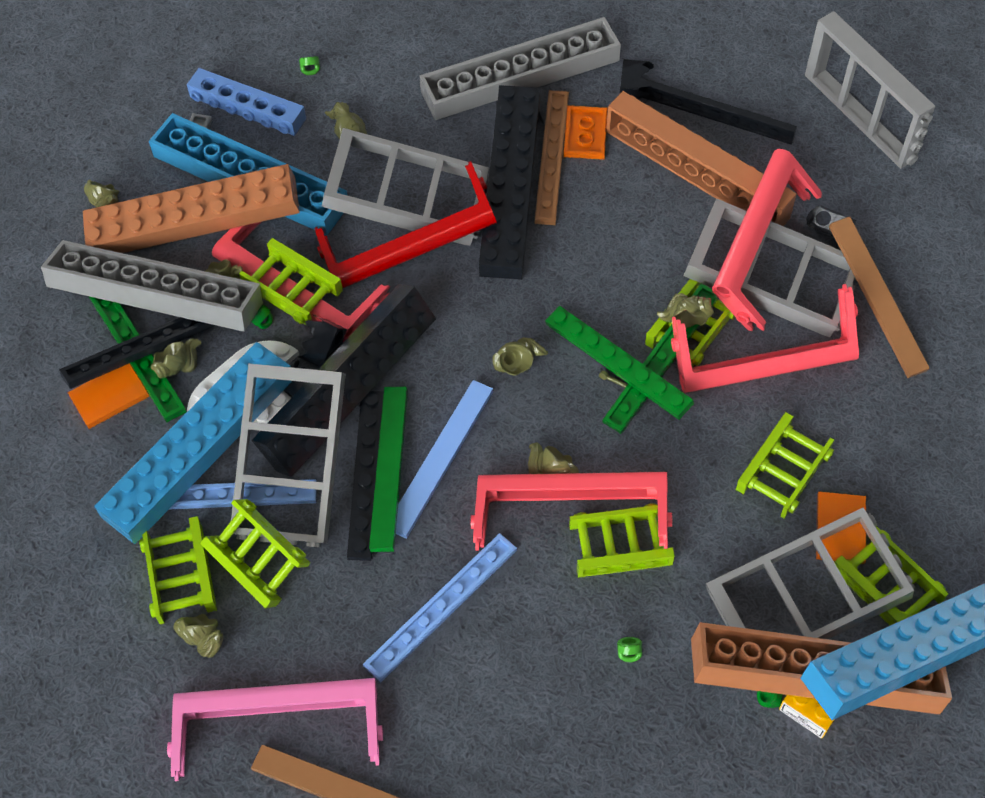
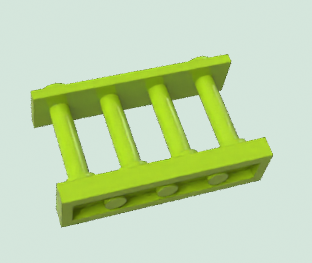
[239,238,343,325]
[645,279,735,367]
[736,412,834,519]
[200,499,310,608]
[569,503,675,578]
[139,516,217,624]
[834,526,948,626]

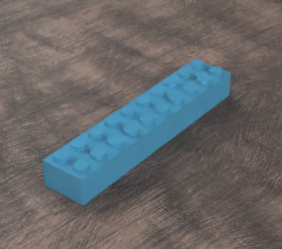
[149,113,348,236]
[94,342,292,544]
[800,583,985,720]

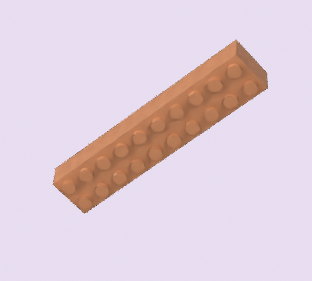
[606,91,796,226]
[83,164,300,253]
[691,622,952,714]

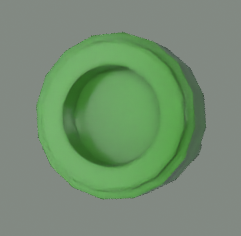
[299,56,320,75]
[617,637,642,662]

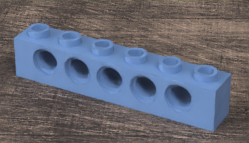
[187,68,306,136]

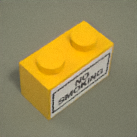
[779,695,835,739]

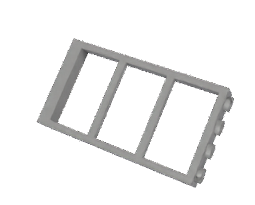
[805,11,935,169]
[322,128,489,246]
[683,198,856,337]
[231,363,346,547]
[706,507,915,639]

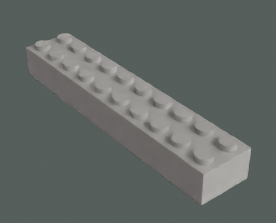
[420,17,621,120]
[41,240,263,332]

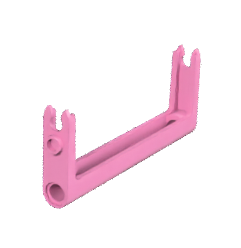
[167,678,383,781]

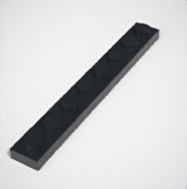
[639,78,797,145]
[59,317,216,389]
[347,391,384,561]

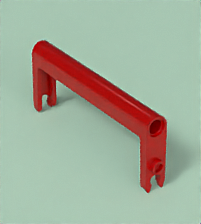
[314,161,497,289]

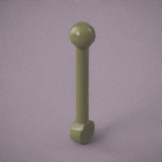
[599,371,628,388]

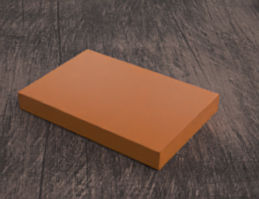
[563,106,608,159]
[67,363,149,429]
[816,492,866,564]

